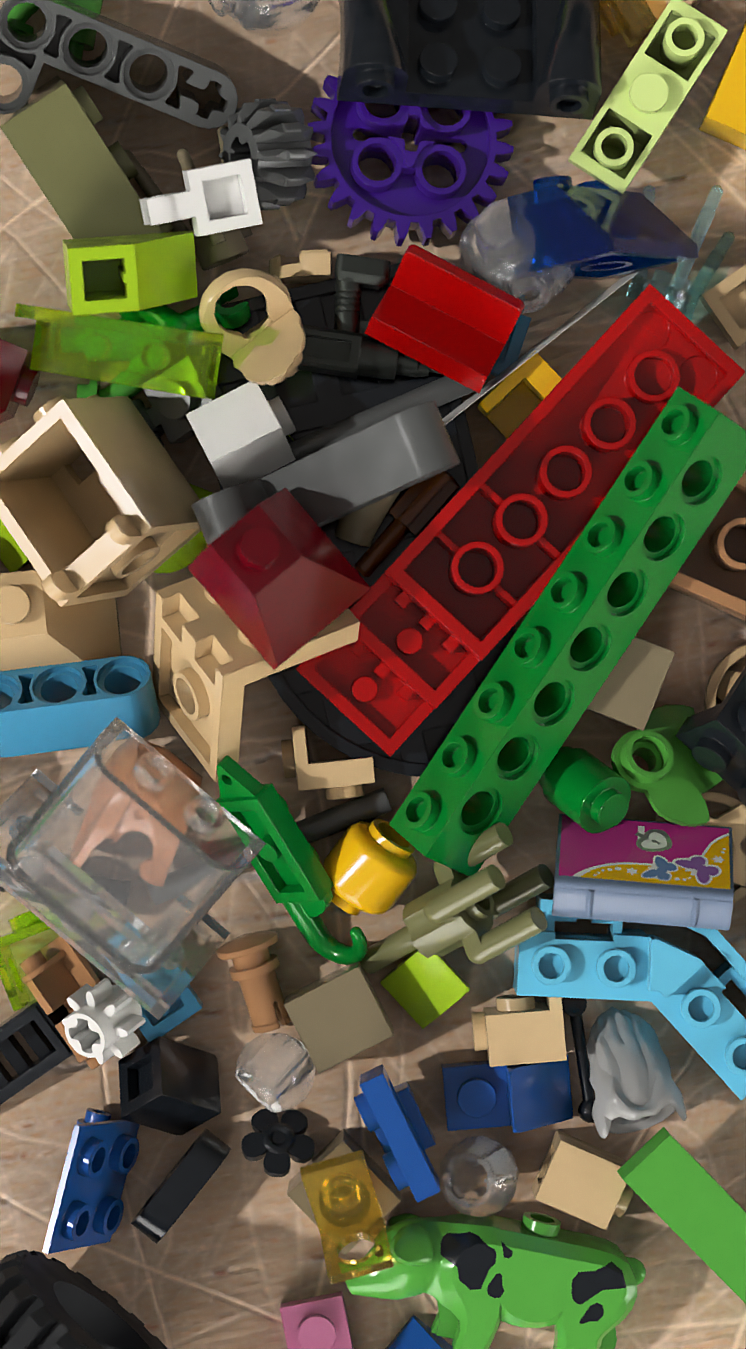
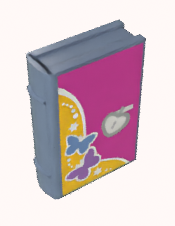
[552,814,734,931]

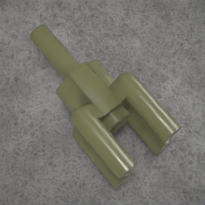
[360,822,555,974]

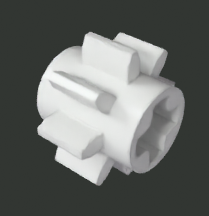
[62,978,146,1064]

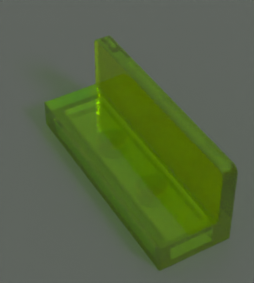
[15,303,224,399]

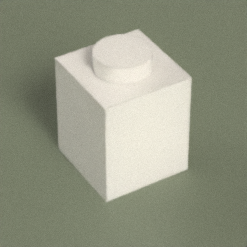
[185,382,296,489]

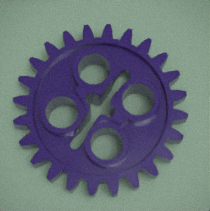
[307,75,514,247]

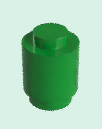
[539,746,631,833]

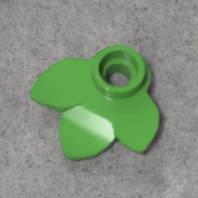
[611,705,723,827]

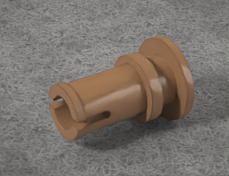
[216,931,292,1033]

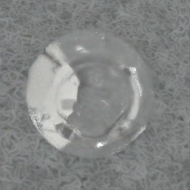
[234,1033,316,1113]
[439,1136,519,1217]

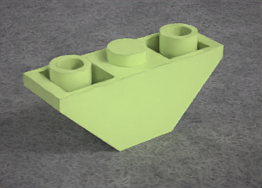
[568,0,728,196]

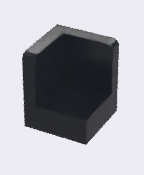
[118,1036,221,1135]

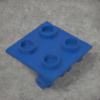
[42,1108,140,1254]

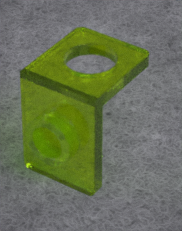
[0,906,78,1011]

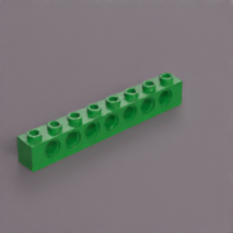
[389,387,746,876]

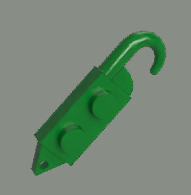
[214,755,368,965]

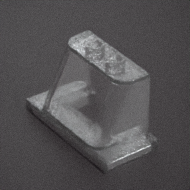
[0,717,266,1020]

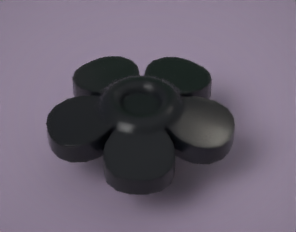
[241,1108,315,1177]

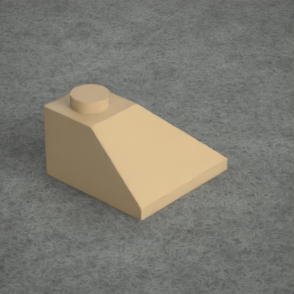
[0,570,122,671]

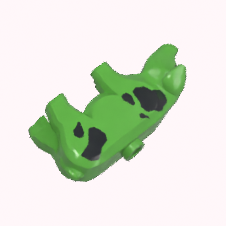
[339,1212,646,1349]

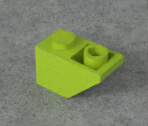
[62,231,198,316]

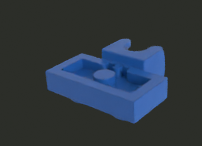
[354,1064,441,1203]

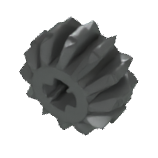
[218,98,318,210]

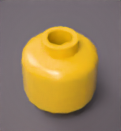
[323,819,417,916]

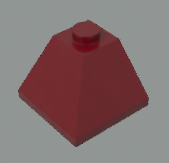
[187,487,371,670]

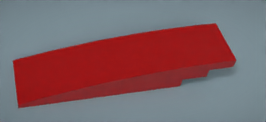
[295,284,746,757]

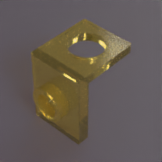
[300,1150,394,1284]

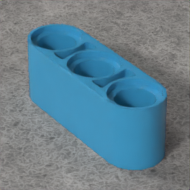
[0,656,161,758]

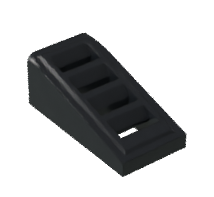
[0,999,74,1105]

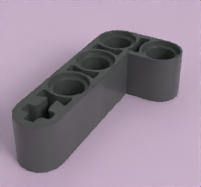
[0,0,238,129]
[191,400,460,545]

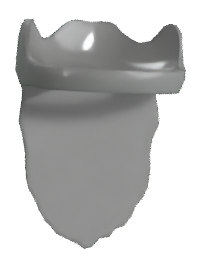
[586,1007,687,1139]

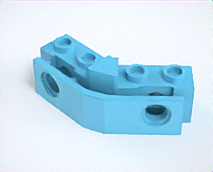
[513,893,746,1101]

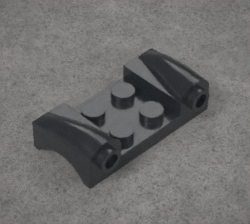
[337,0,602,120]

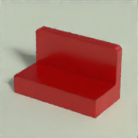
[364,244,525,393]

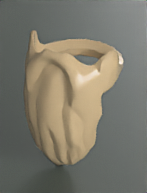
[198,268,306,386]

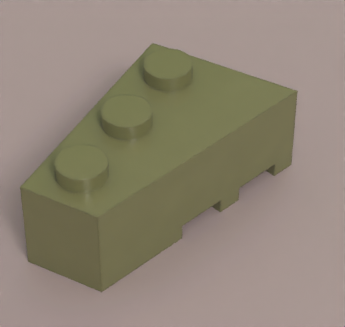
[0,75,174,239]

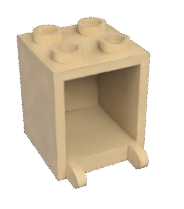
[0,394,201,607]

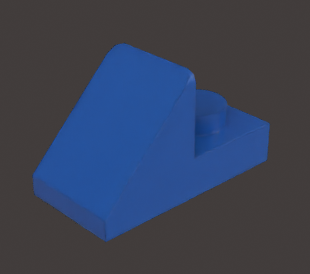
[442,1053,574,1133]

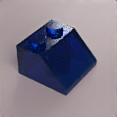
[507,176,698,280]

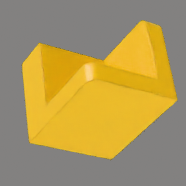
[477,351,562,439]

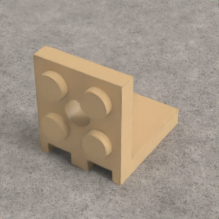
[153,577,360,783]

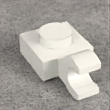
[139,158,263,236]

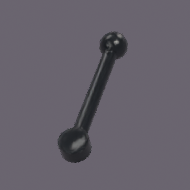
[562,998,595,1123]

